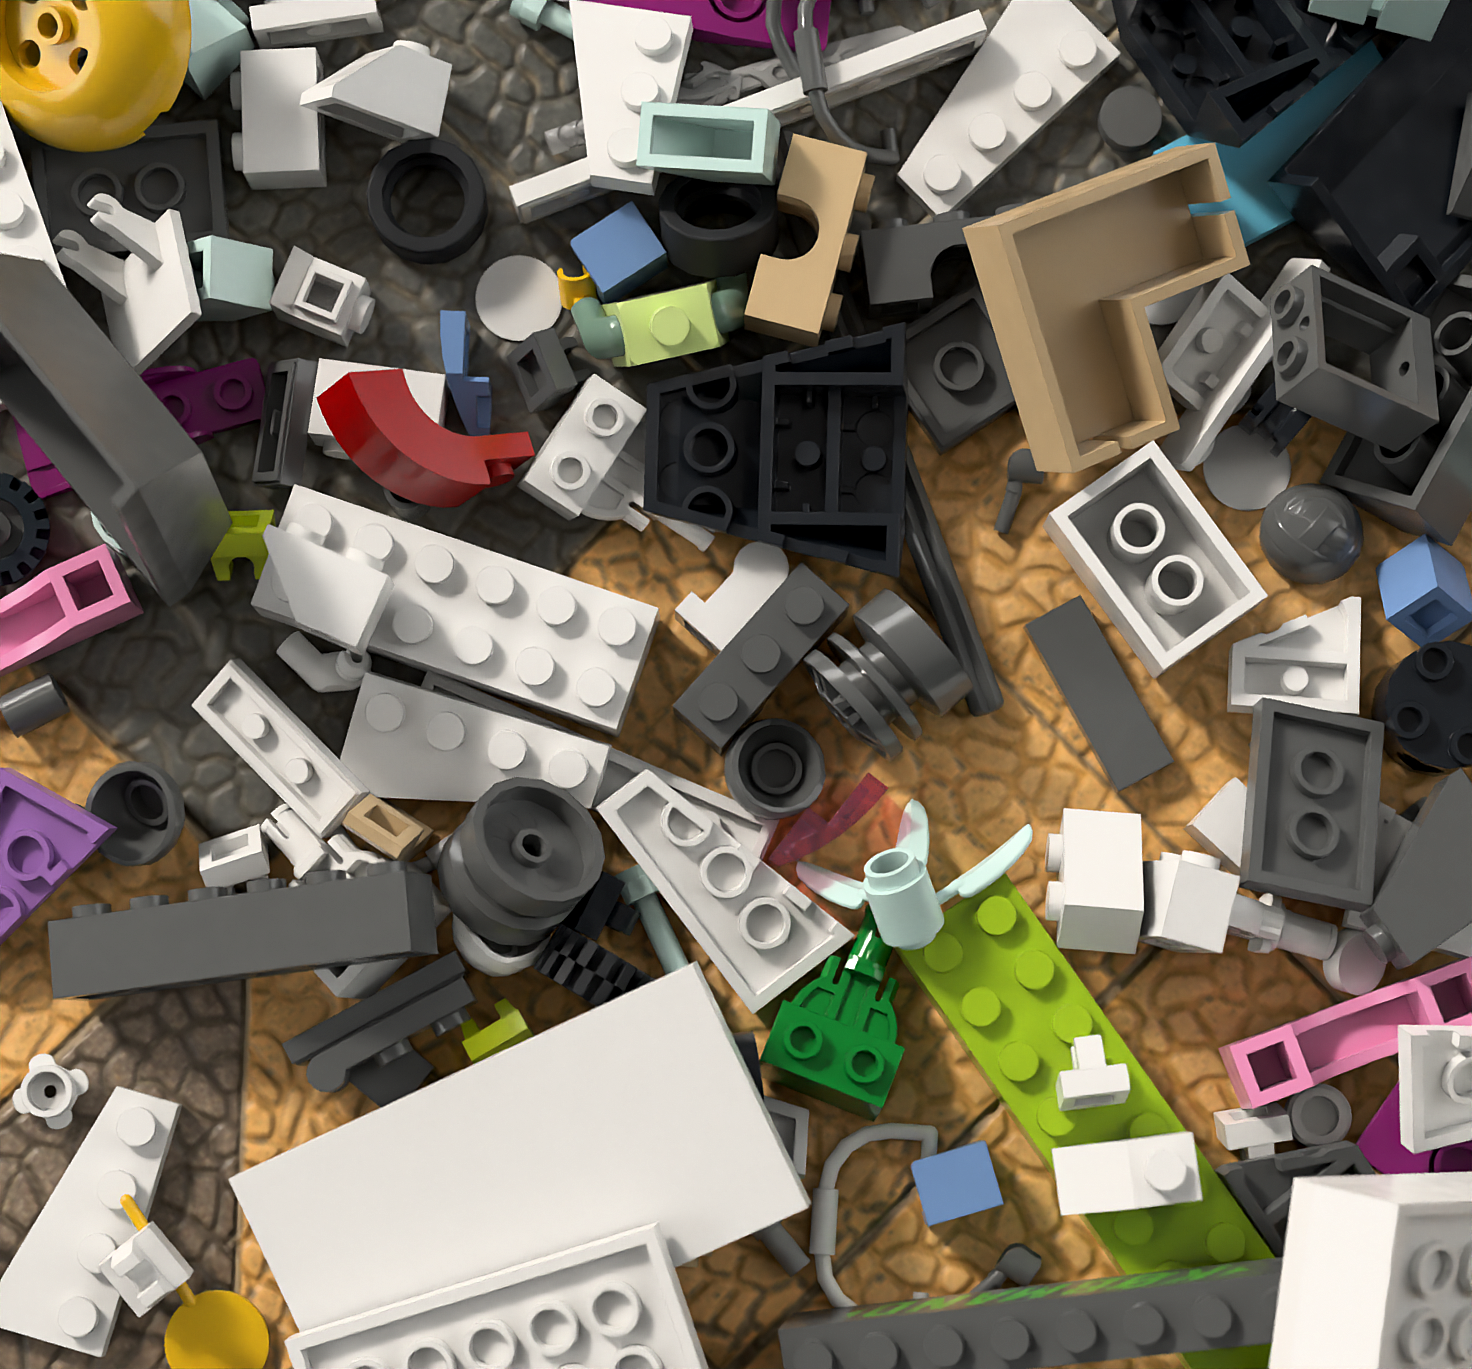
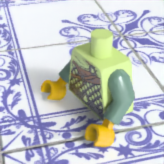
[557,265,749,367]

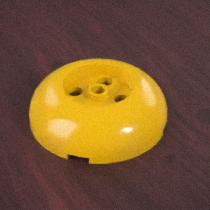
[0,0,192,152]

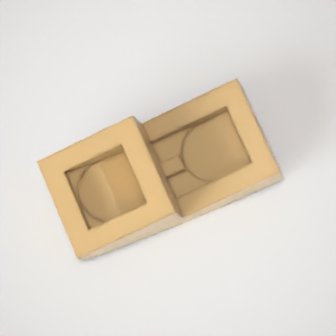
[342,794,434,862]

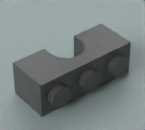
[859,203,1027,319]
[673,562,849,756]

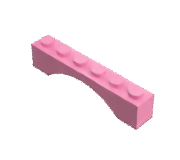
[0,544,144,677]

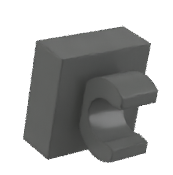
[506,327,591,414]

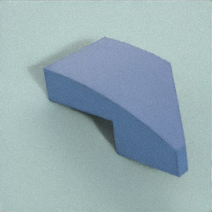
[440,310,493,436]

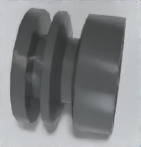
[802,588,973,762]

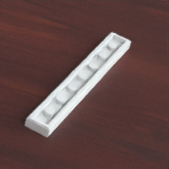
[509,9,987,224]

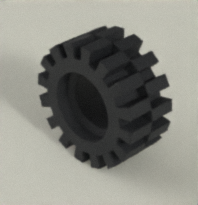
[534,923,655,1007]

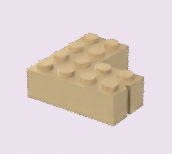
[962,142,1250,473]

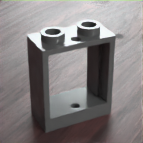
[1270,264,1439,452]

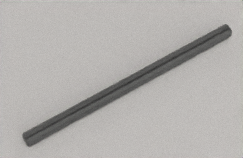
[774,129,1004,717]

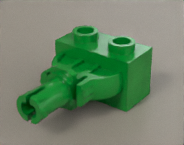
[759,904,905,1122]

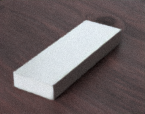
[191,659,370,839]

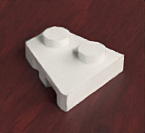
[1227,596,1361,717]

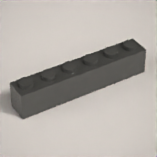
[48,861,438,1001]

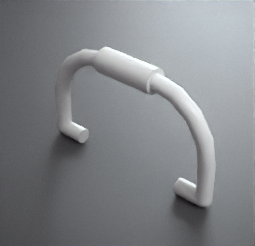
[809,1123,938,1308]

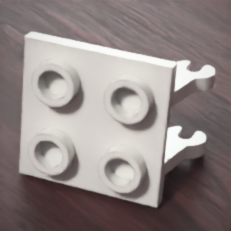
[52,193,202,375]

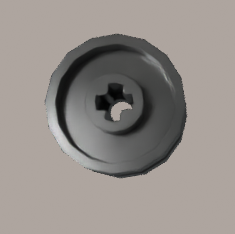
[437,777,605,946]

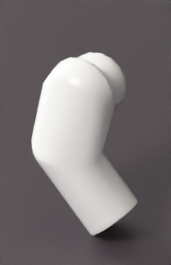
[276,631,372,693]

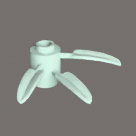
[796,799,1033,950]

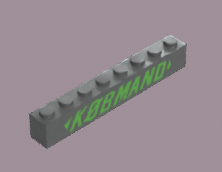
[778,1257,1284,1369]

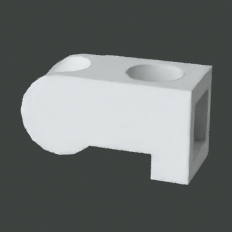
[675,542,789,656]

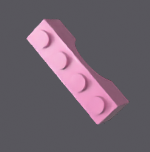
[1218,956,1472,1109]

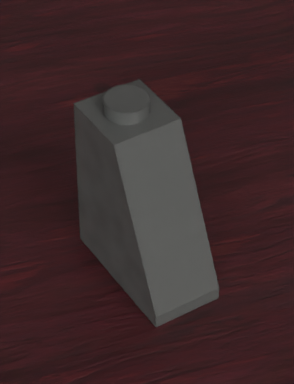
[1359,768,1472,970]

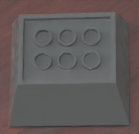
[0,253,233,608]

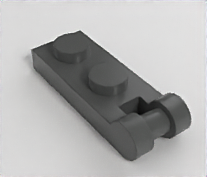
[306,977,478,1093]

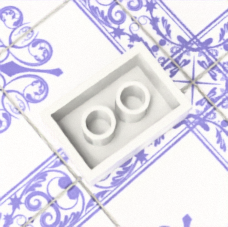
[1042,440,1268,679]

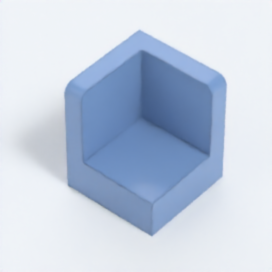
[571,201,668,304]
[1376,533,1472,647]
[911,1140,1004,1226]

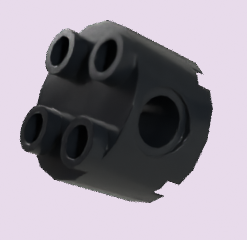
[1371,641,1472,777]

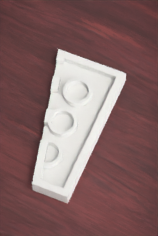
[596,769,855,1014]
[0,1086,183,1357]

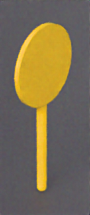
[120,1194,270,1369]

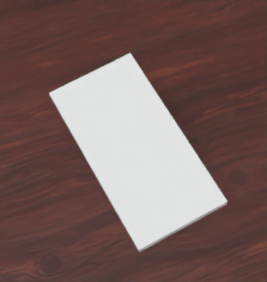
[228,961,811,1332]

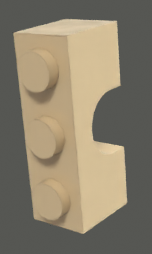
[744,133,875,347]

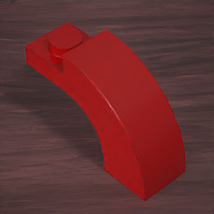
[317,369,535,508]

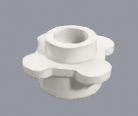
[12,1054,89,1129]

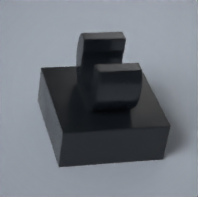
[561,871,641,941]

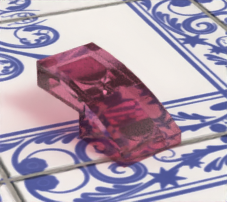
[767,772,888,869]

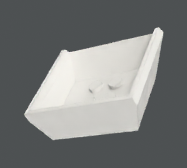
[1269,1172,1472,1369]

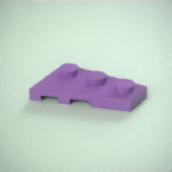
[0,768,118,945]

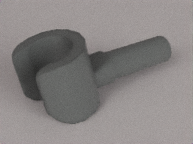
[993,448,1044,534]
[969,1243,1041,1293]

